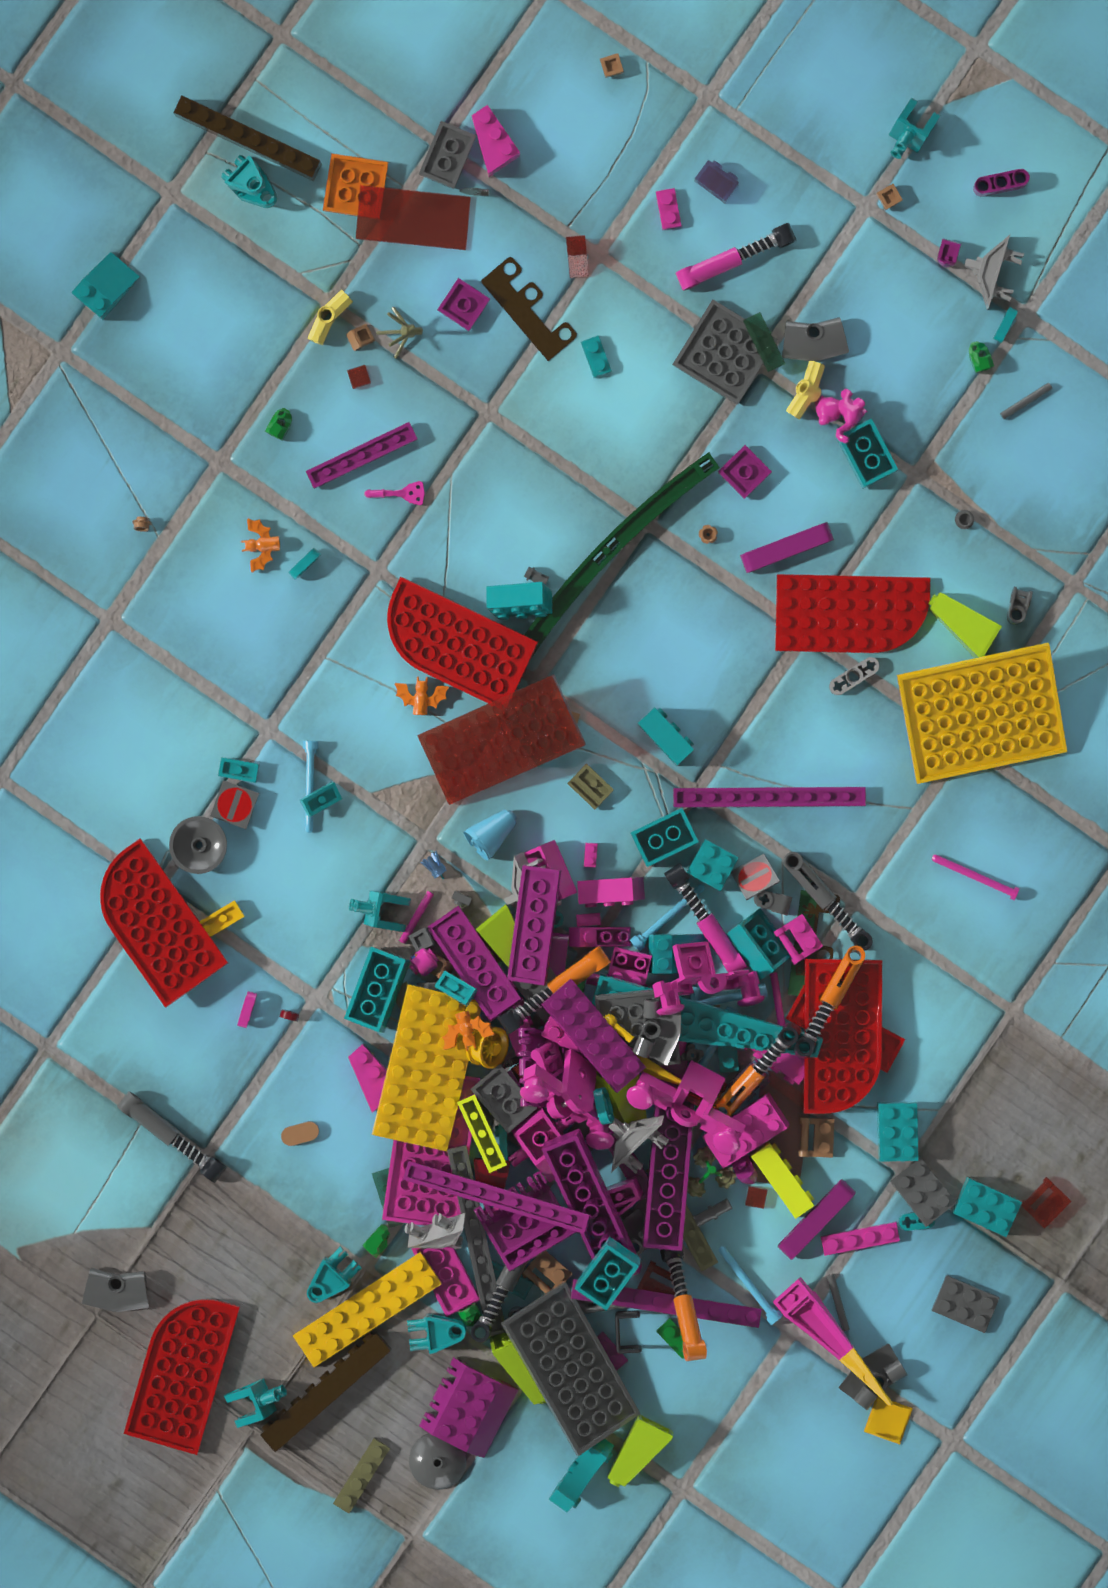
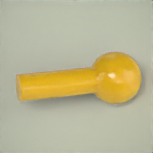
[604,1014,634,1043]

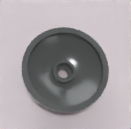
[169,816,227,874]
[409,1433,467,1490]

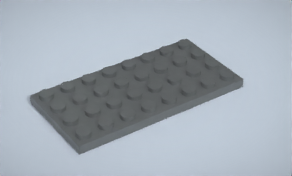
[501,1282,640,1456]

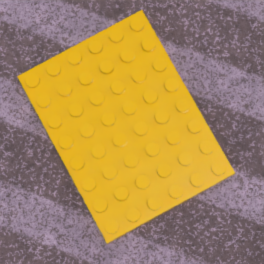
[897,643,1067,784]

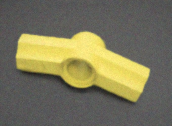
[307,290,353,346]
[786,361,825,419]

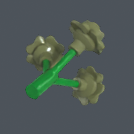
[687,1146,737,1197]

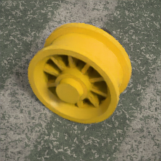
[466,1026,509,1069]

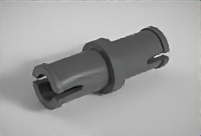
[693,1198,733,1227]

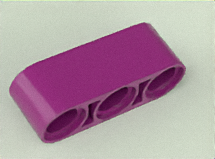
[973,169,1030,197]

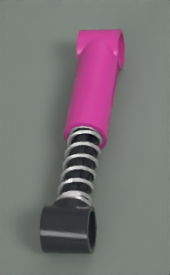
[675,223,797,291]
[664,863,747,973]

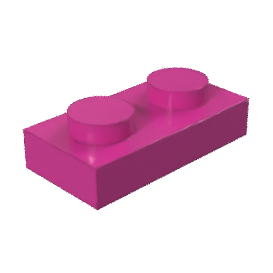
[656,188,681,230]

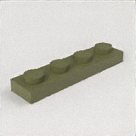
[333,1438,390,1513]

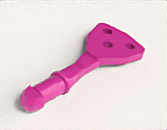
[364,481,425,506]

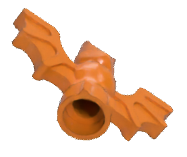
[241,518,280,573]
[395,677,449,715]
[442,1011,496,1051]

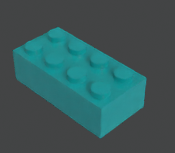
[344,947,411,1033]

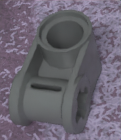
[1007,586,1033,625]
[754,891,792,916]

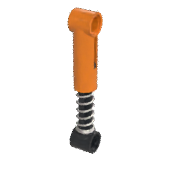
[497,946,611,1034]
[794,946,865,1059]
[714,1022,801,1117]
[660,1245,707,1362]

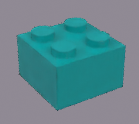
[686,839,739,891]

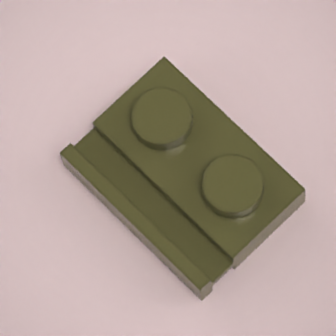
[567,763,614,809]

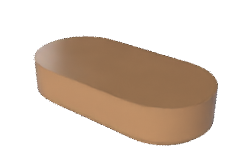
[281,1121,319,1146]

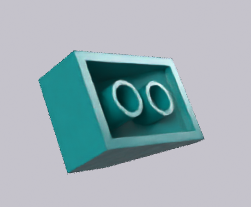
[71,252,140,320]
[649,934,706,974]

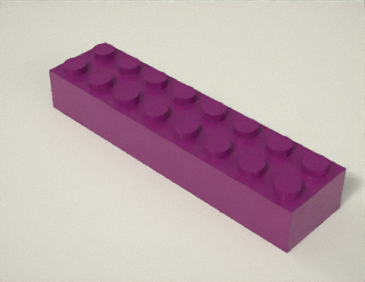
[642,1095,695,1251]
[542,1129,642,1276]

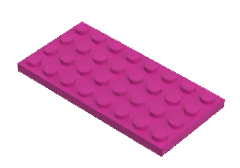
[382,1076,480,1226]

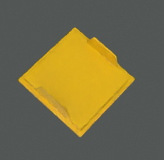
[864,1396,913,1444]

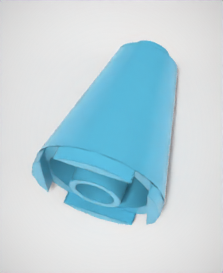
[463,809,517,861]

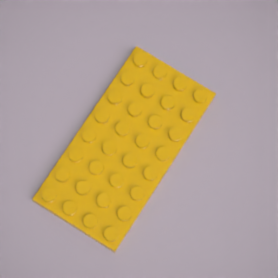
[372,984,481,1151]

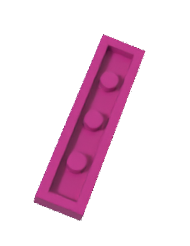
[821,1222,900,1256]

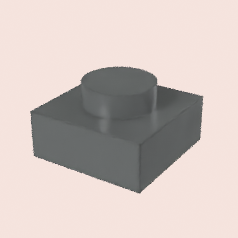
[451,891,472,907]
[409,927,435,952]

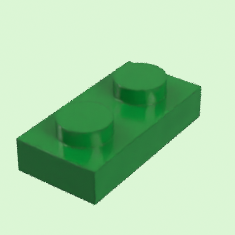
[656,1317,684,1359]

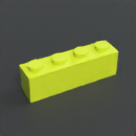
[457,1094,507,1173]
[750,1141,815,1219]

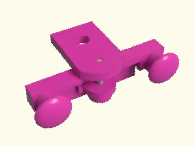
[520,1049,614,1150]

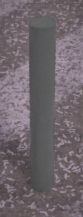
[1000,383,1052,420]
[827,1274,850,1331]

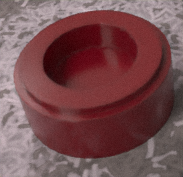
[279,1009,299,1022]

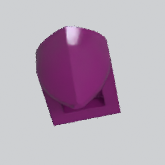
[937,238,962,268]
[731,1154,758,1184]

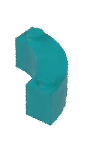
[549,1438,614,1512]

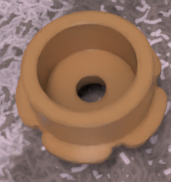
[132,516,151,532]
[699,525,718,544]

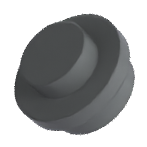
[955,510,974,529]

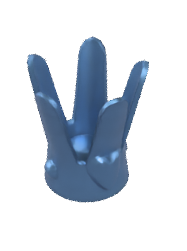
[420,851,447,879]

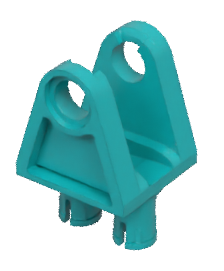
[889,98,941,159]
[221,155,277,208]
[349,891,411,932]
[307,1246,362,1303]
[407,1313,467,1354]
[224,1378,287,1428]

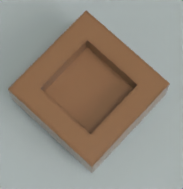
[600,53,624,78]
[876,184,903,211]

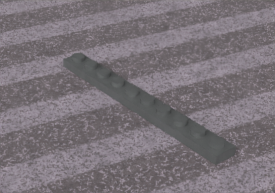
[447,1145,506,1336]

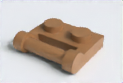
[798,1117,835,1158]
[522,1251,572,1294]

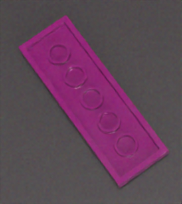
[507,865,562,986]
[427,905,522,1022]
[541,979,646,1093]

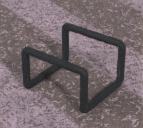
[615,1310,642,1354]

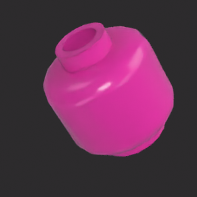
[409,948,439,977]

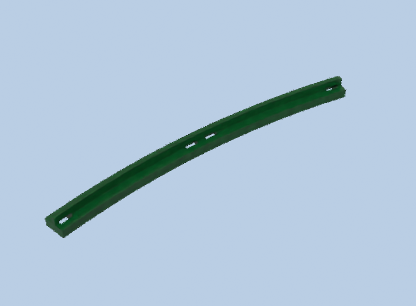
[524,452,720,659]

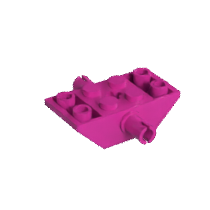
[586,947,653,989]
[508,1107,576,1183]

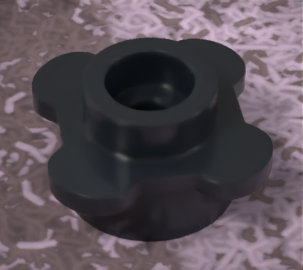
[681,1044,704,1063]

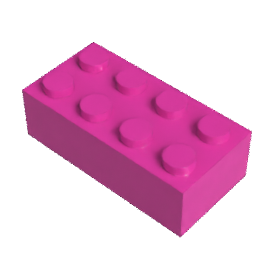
[702,1092,790,1169]

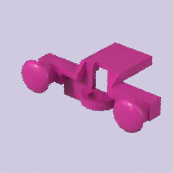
[652,942,765,1015]
[626,1060,746,1155]

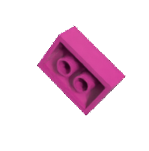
[524,840,577,901]

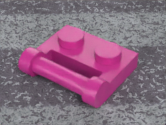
[773,914,823,965]
[531,1039,564,1077]

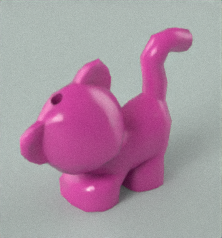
[815,389,868,443]

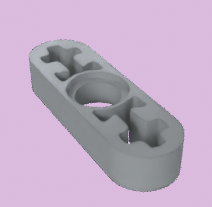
[829,657,879,695]

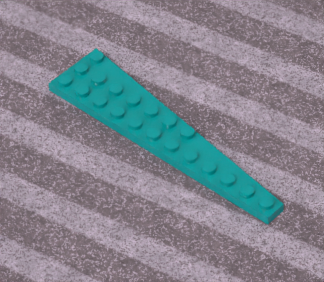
[592,974,823,1058]

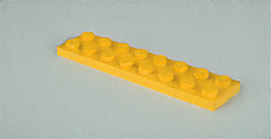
[293,1251,442,1368]

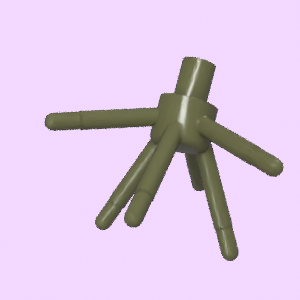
[376,307,423,359]

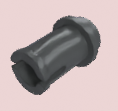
[524,567,549,584]

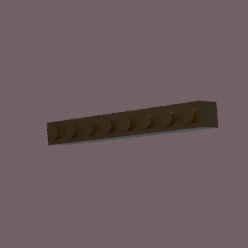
[173,95,322,181]
[260,1331,392,1452]

